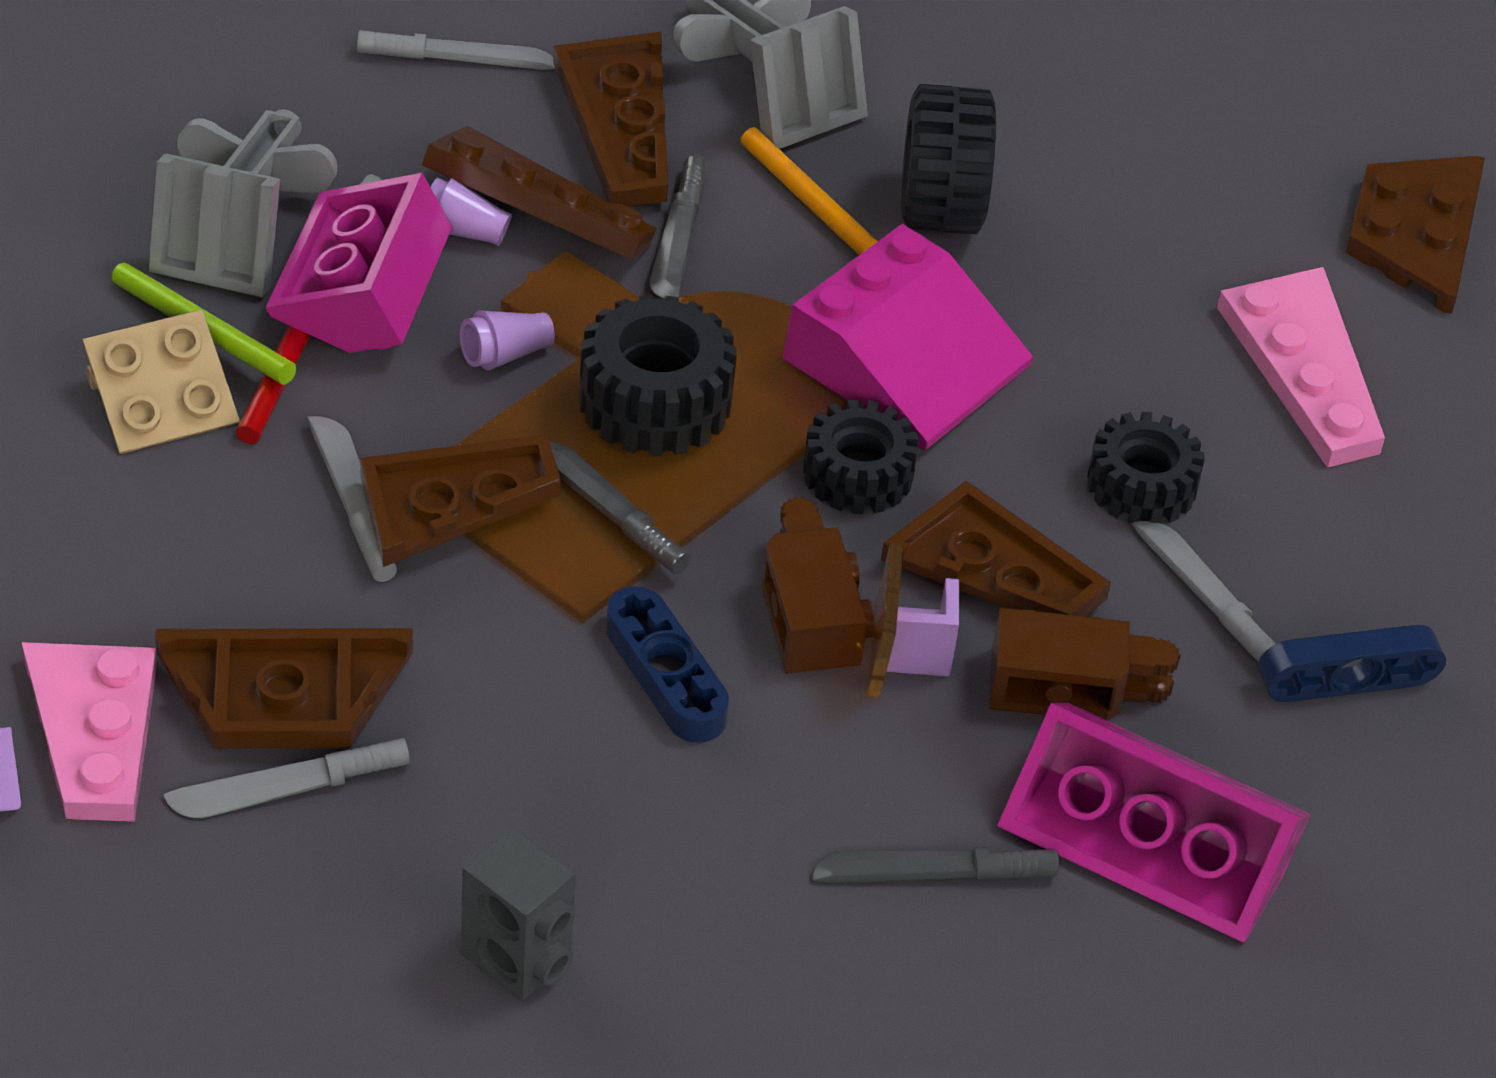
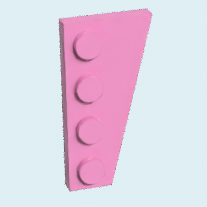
[1217,267,1385,468]

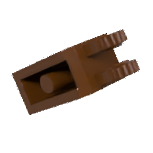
[761,496,874,674]
[989,608,1181,721]

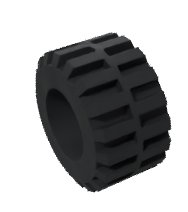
[901,84,996,235]
[579,295,737,456]

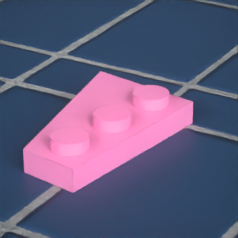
[22,642,157,822]

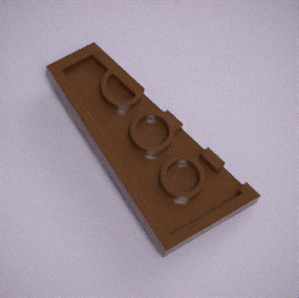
[422,126,657,260]

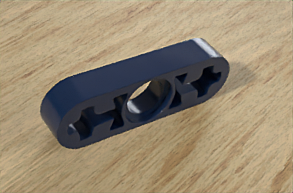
[606,586,729,742]
[1258,625,1446,702]

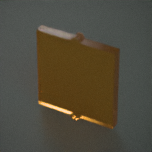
[501,251,639,358]
[867,543,903,698]

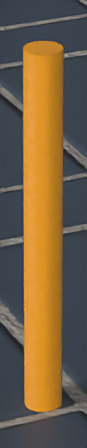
[740,127,878,255]

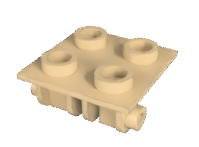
[82,310,240,454]

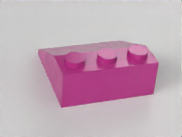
[782,224,1033,451]

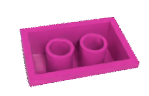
[265,173,452,353]

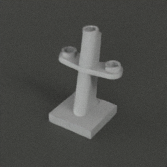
[673,0,868,149]
[149,109,338,298]

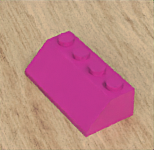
[997,703,1311,943]

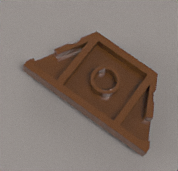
[1346,156,1485,314]
[155,628,413,749]

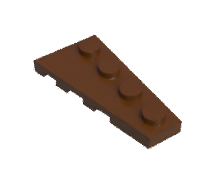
[553,32,668,207]

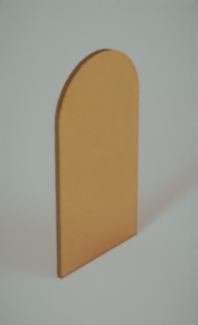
[455,291,847,623]

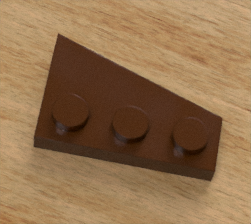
[360,434,560,567]
[881,480,1111,617]

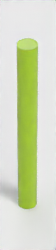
[112,262,296,385]

